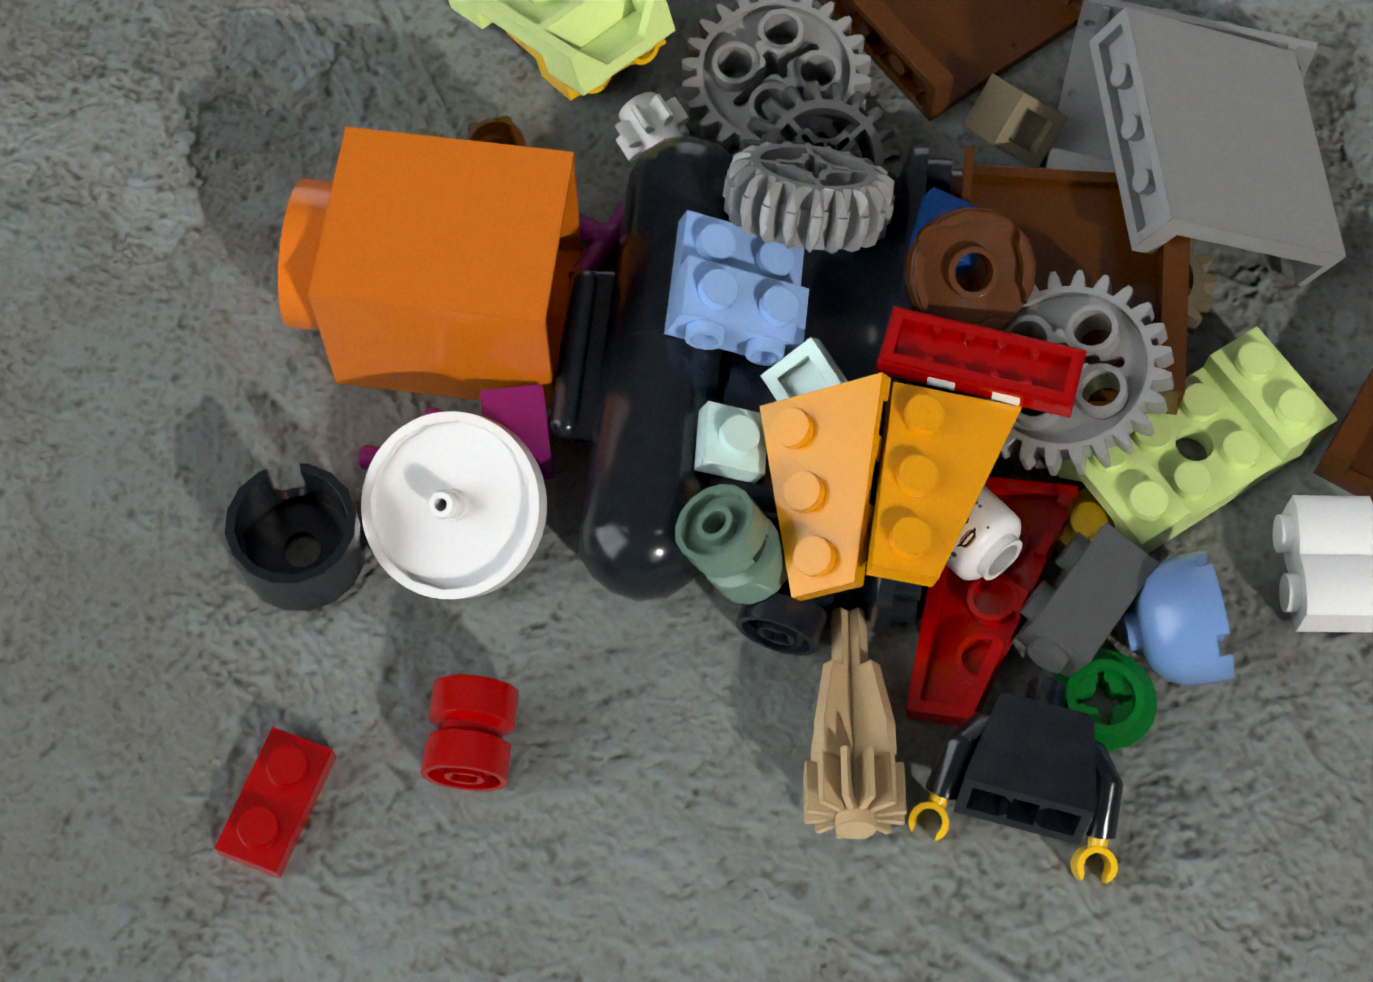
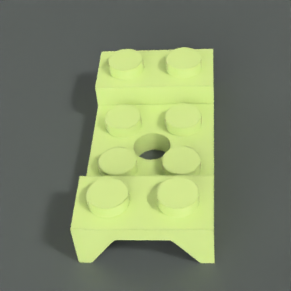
[448,0,676,96]
[1057,326,1338,553]

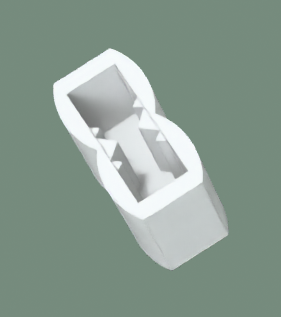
[1272,495,1373,632]

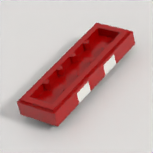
[877,306,1087,418]

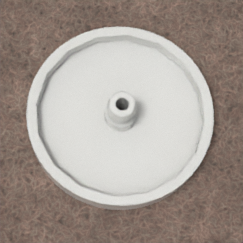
[361,411,547,599]

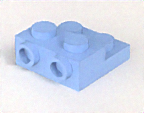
[664,210,809,366]

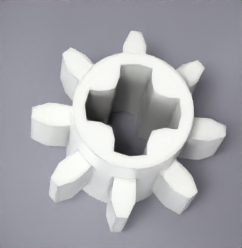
[615,92,690,162]

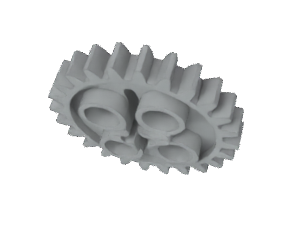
[682,0,872,152]
[964,270,1174,476]

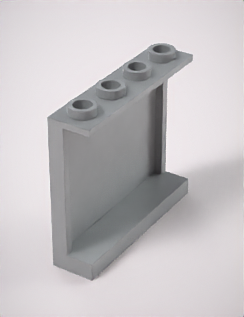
[1089,6,1346,286]

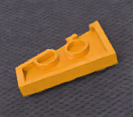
[759,372,891,601]
[866,382,1022,587]

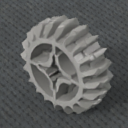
[723,141,895,254]

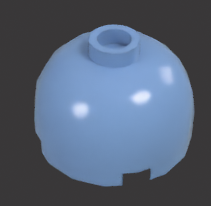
[1122,550,1234,686]

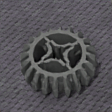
[738,80,901,184]

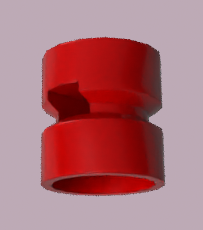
[420,674,519,791]

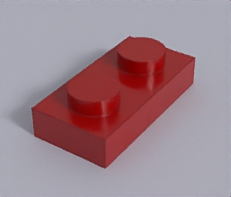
[214,726,337,879]

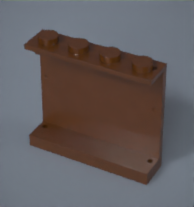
[817,0,1083,122]

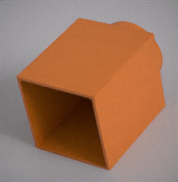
[278,126,582,409]

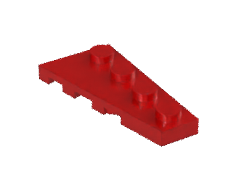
[905,476,1079,726]

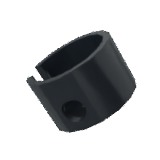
[225,463,366,611]

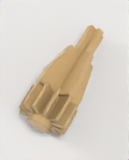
[803,607,907,839]

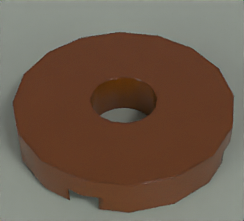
[905,207,1036,330]

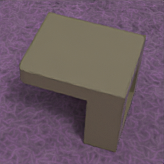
[964,73,1068,168]

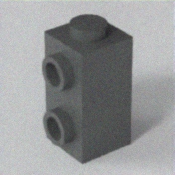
[1015,522,1159,678]

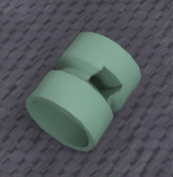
[675,484,788,605]

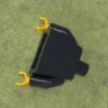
[908,676,1123,884]

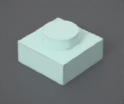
[760,337,848,401]
[694,401,767,484]

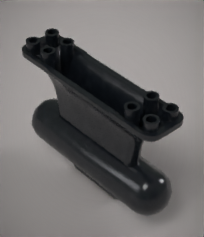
[549,136,952,634]

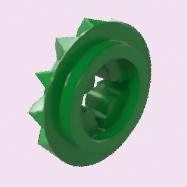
[1054,649,1157,754]

